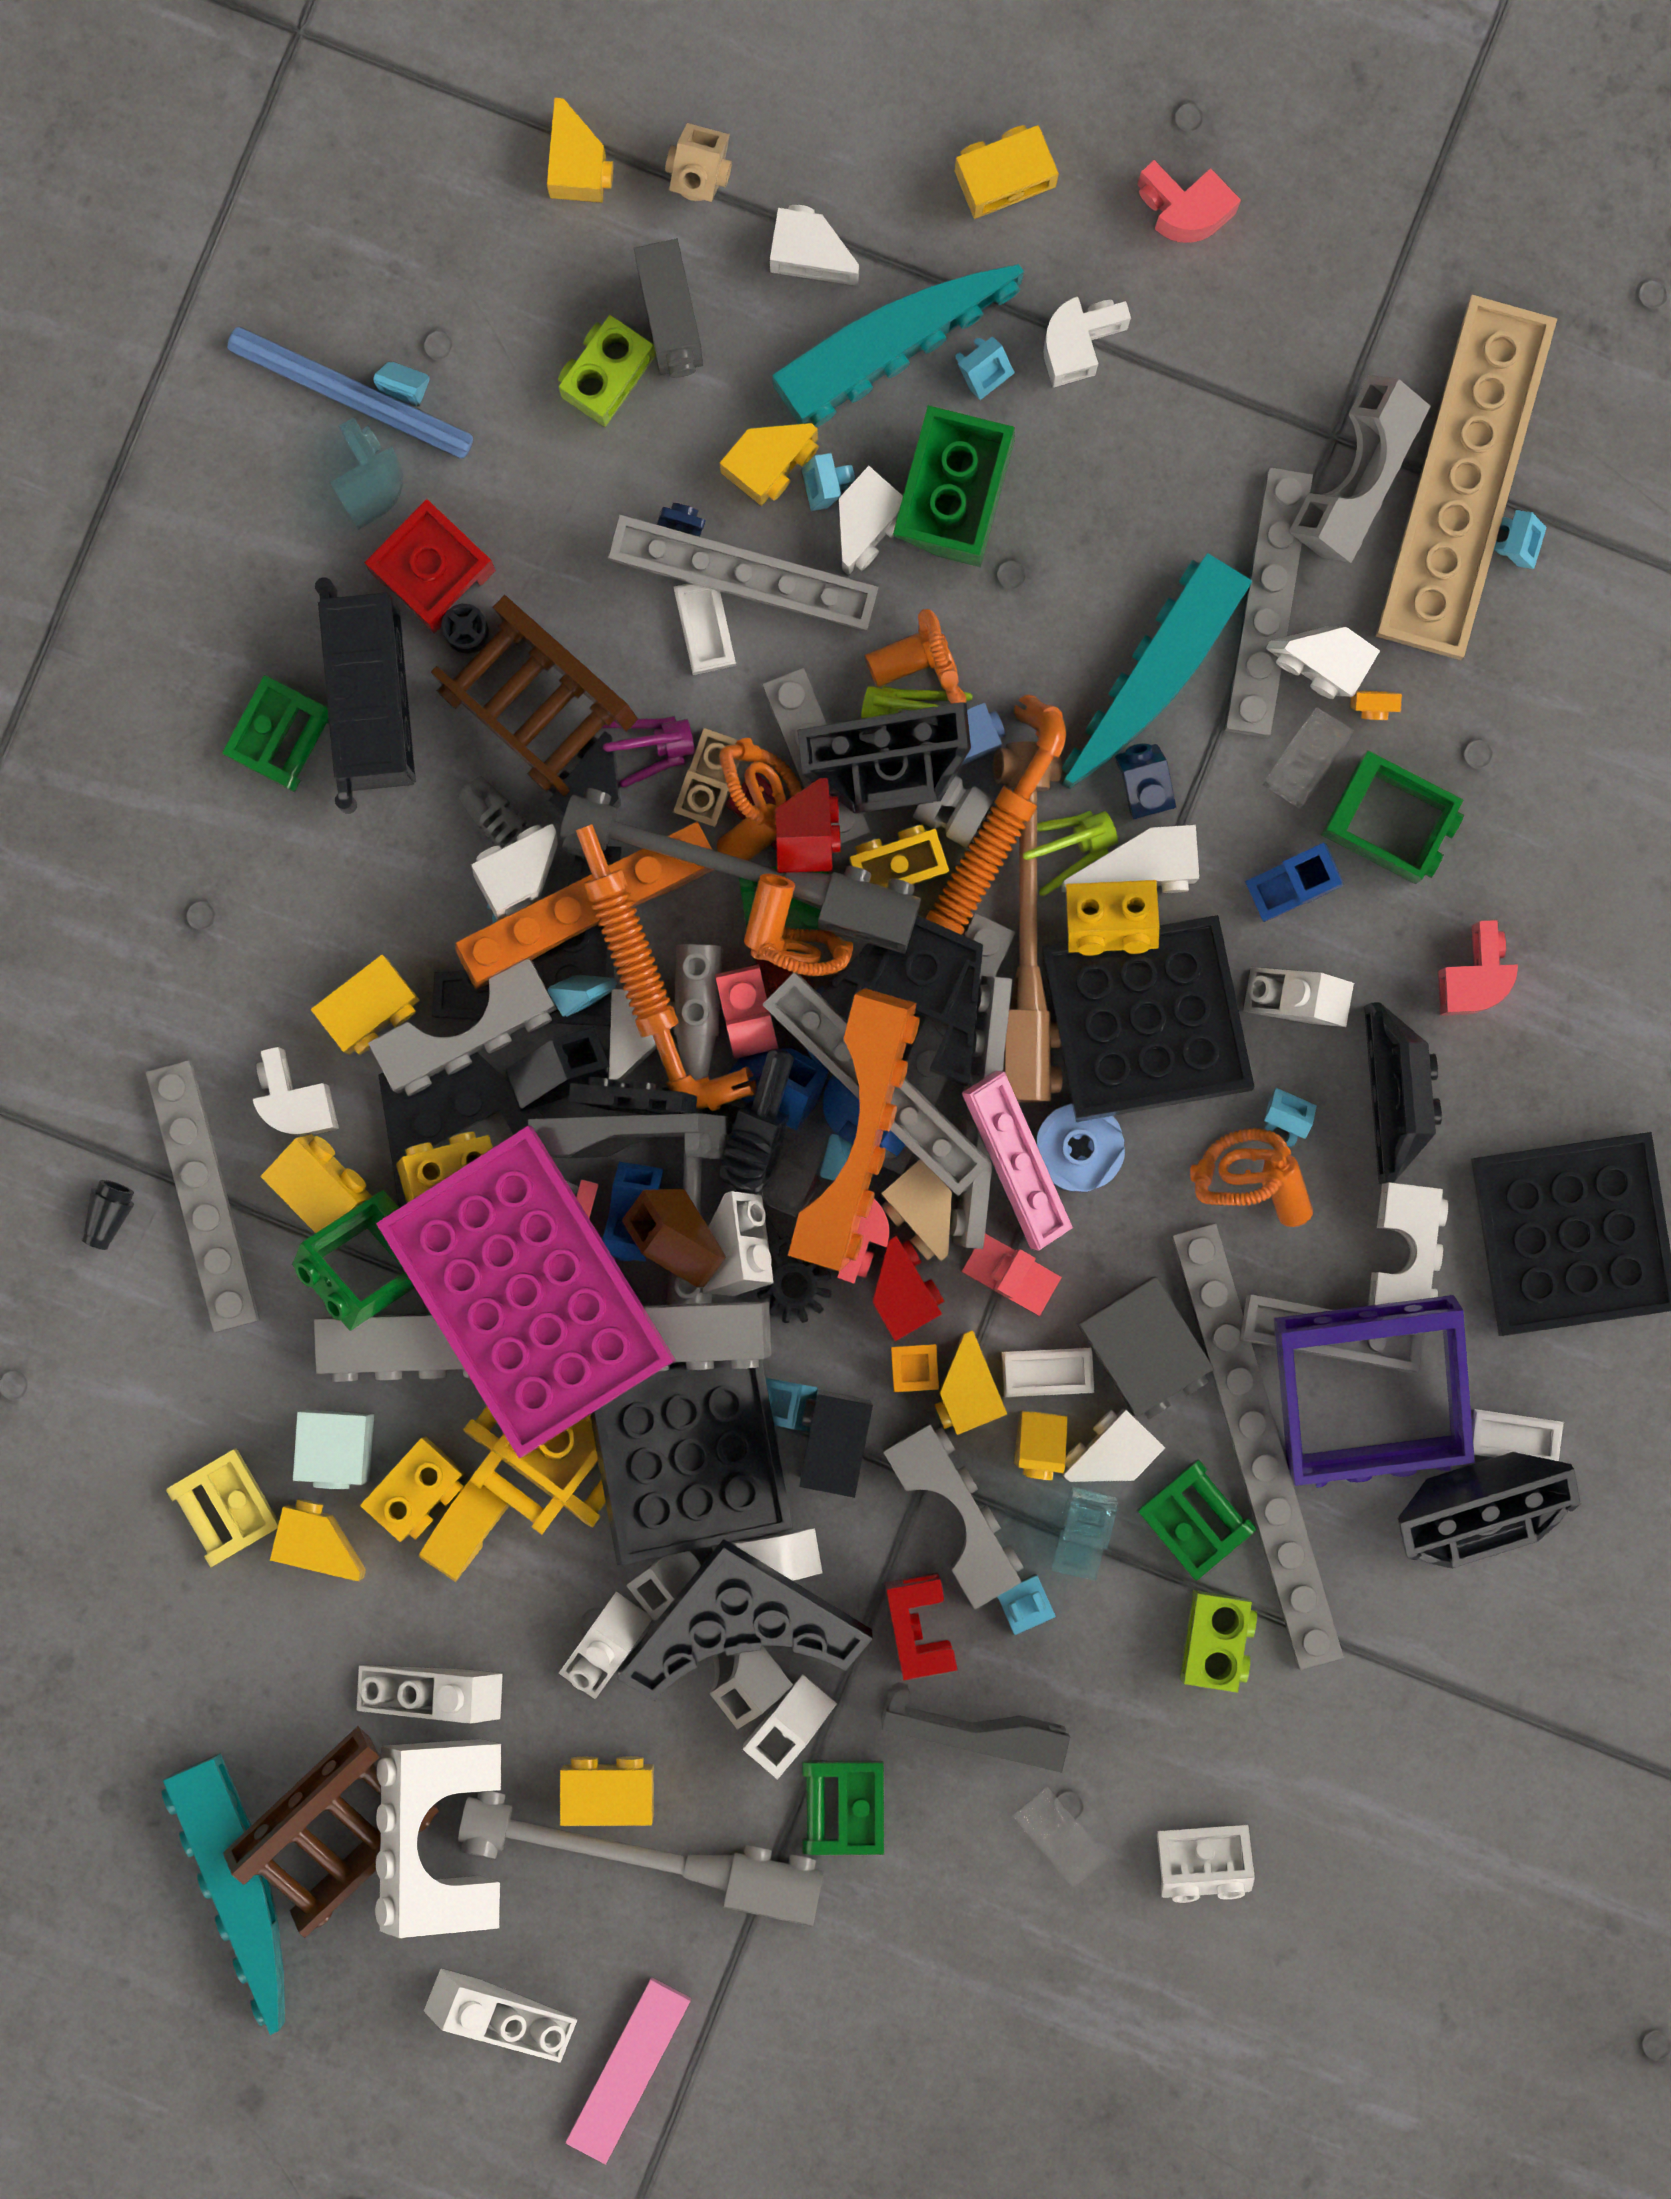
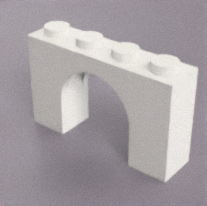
[375,1739,501,1938]

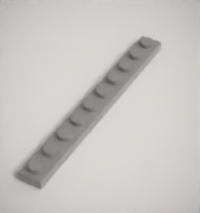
[1171,1223,1344,1670]

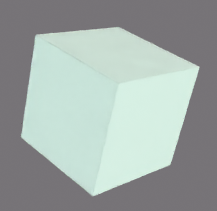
[293,1410,374,1489]

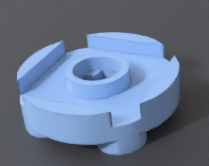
[1036,1104,1125,1192]

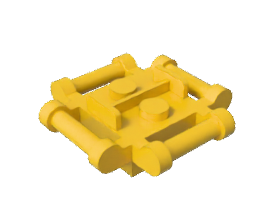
[463,1406,606,1535]

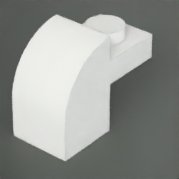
[1043,297,1131,387]
[253,1047,339,1136]
[712,1528,822,1581]

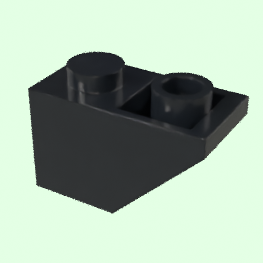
[548,731,621,816]
[505,1027,610,1112]

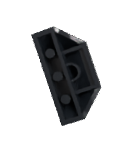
[797,702,971,814]
[1364,1002,1442,1184]
[1397,1452,1581,1569]

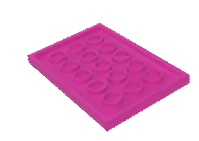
[376,1126,676,1458]

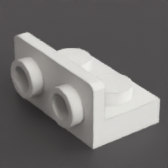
[1157,1825,1255,1903]

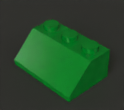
[893,405,1015,567]

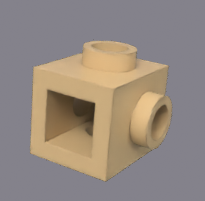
[665,123,732,202]

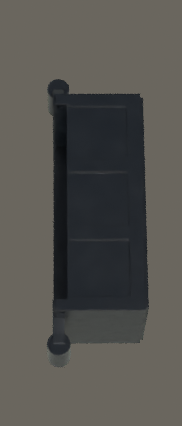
[315,577,416,814]

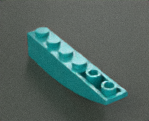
[772,264,1024,427]
[1062,553,1252,790]
[161,1753,285,2035]

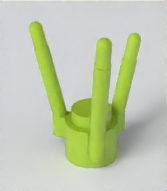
[861,686,973,719]
[1023,810,1118,896]

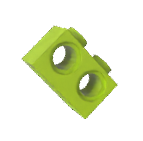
[558,315,656,427]
[1180,1590,1257,1693]

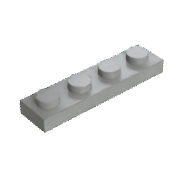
[762,668,870,846]
[1240,1295,1424,1373]

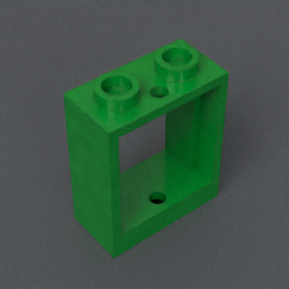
[1321,750,1464,884]
[292,1190,415,1331]

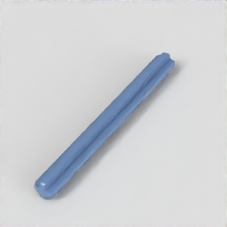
[227,327,473,459]

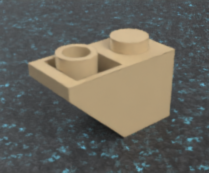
[881,1159,952,1262]

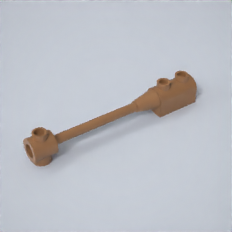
[993,741,1063,1103]

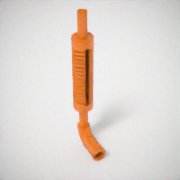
[925,694,1066,935]
[575,824,757,1111]

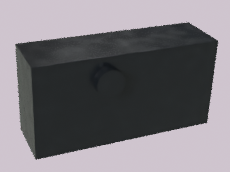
[799,1390,873,1498]

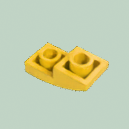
[419,1481,509,1582]

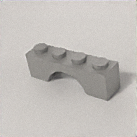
[1289,375,1431,563]
[368,958,557,1096]
[883,1423,1024,1609]
[626,1551,793,1730]

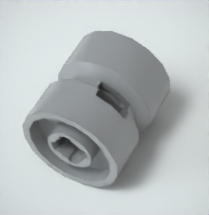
[913,775,995,849]

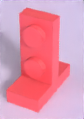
[961,1233,1062,1316]

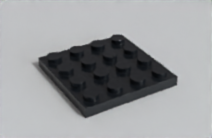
[1042,915,1255,1122]
[1471,1132,1671,1336]
[590,1359,793,1565]

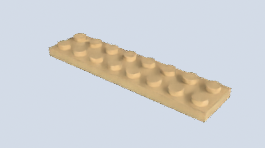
[1376,295,1557,660]

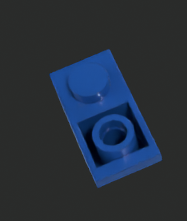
[727,1048,829,1131]

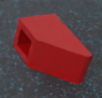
[775,778,841,873]
[872,1236,945,1342]

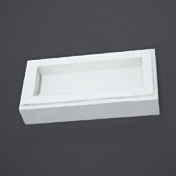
[674,583,736,675]
[1001,1348,1094,1397]
[1471,1409,1564,1461]

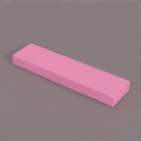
[962,1071,1073,1251]
[566,1977,691,2165]

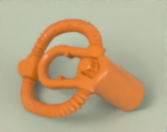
[864,609,966,704]
[717,738,802,861]
[744,874,853,976]
[1190,1127,1313,1227]

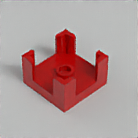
[364,499,496,634]
[885,1572,958,1681]

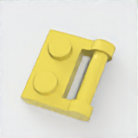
[166,1448,279,1568]

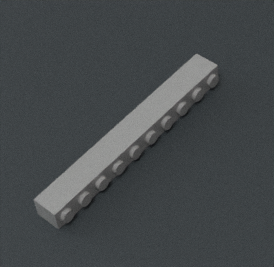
[314,1301,771,1382]

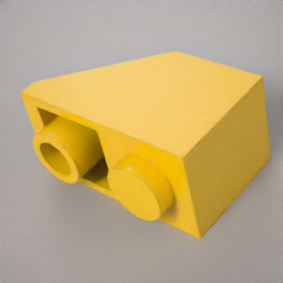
[720,423,819,507]
[1014,1410,1067,1480]

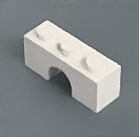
[1368,1182,1448,1306]

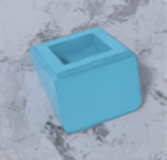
[373,362,429,407]
[547,975,618,1017]
[820,1134,852,1182]
[765,1377,819,1432]

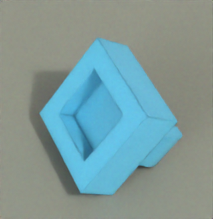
[955,336,1014,400]
[801,453,856,511]
[1494,510,1547,569]
[1264,1088,1317,1148]
[998,1574,1056,1635]

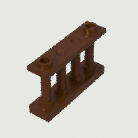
[431,594,638,797]
[223,1726,439,1938]

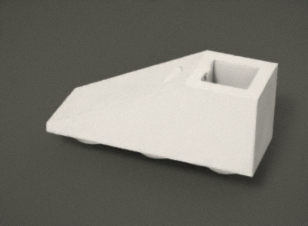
[1061,825,1199,893]
[357,1665,503,1724]
[424,1969,577,2063]

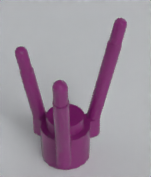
[602,716,695,788]

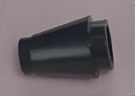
[82,1180,134,1250]

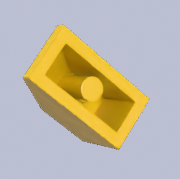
[547,97,613,203]
[934,1330,1007,1435]
[270,1499,366,1581]

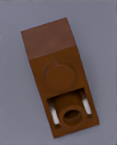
[622,1189,726,1288]

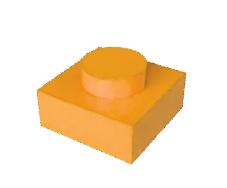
[1350,691,1402,720]
[891,1344,939,1392]

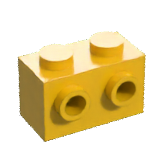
[954,125,1059,219]
[849,824,949,888]
[1066,880,1160,956]
[310,954,420,1055]
[396,1131,493,1203]
[260,1134,372,1233]
[360,1436,466,1542]
[560,1756,654,1826]

